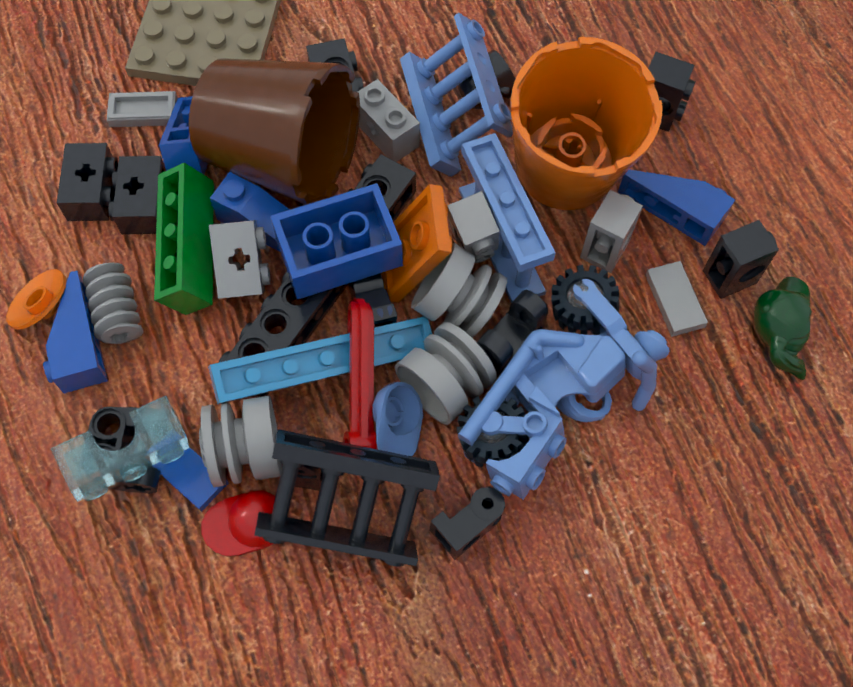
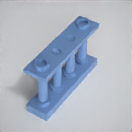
[400,12,513,177]
[458,133,556,303]

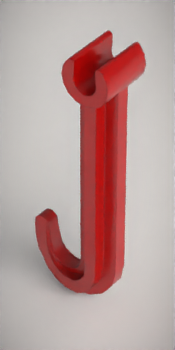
[343,298,377,449]

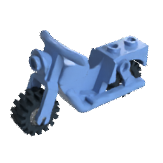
[457,265,670,500]

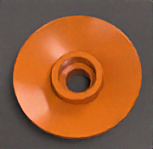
[6,269,67,330]

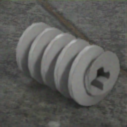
[83,262,143,344]

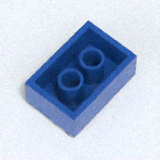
[270,183,403,300]

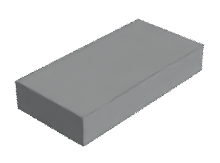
[107,91,178,127]
[645,261,708,337]

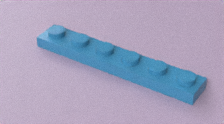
[208,317,432,404]

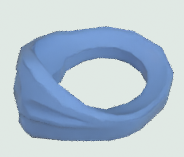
[556,391,612,422]

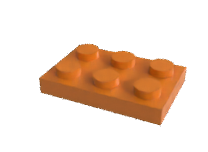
[383,184,452,302]

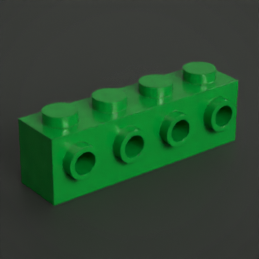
[154,163,214,315]

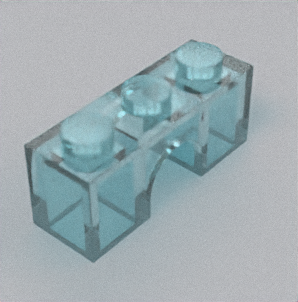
[50,396,190,502]

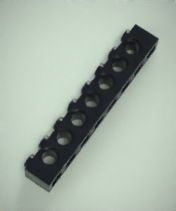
[218,154,416,399]

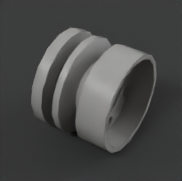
[411,243,507,338]
[395,322,497,425]
[199,396,282,487]

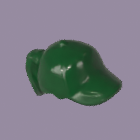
[754,277,812,380]

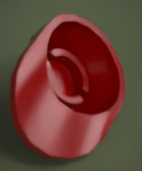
[201,490,275,557]

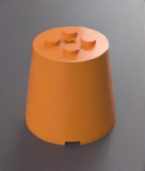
[510,37,662,210]

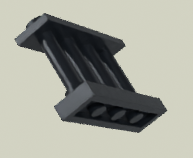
[254,429,440,567]

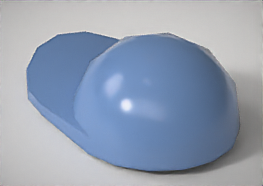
[372,382,423,456]

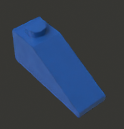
[159,96,208,175]
[618,169,736,246]
[210,172,290,252]
[43,270,108,394]

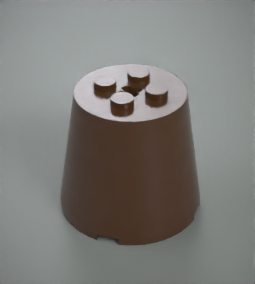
[189,58,360,205]

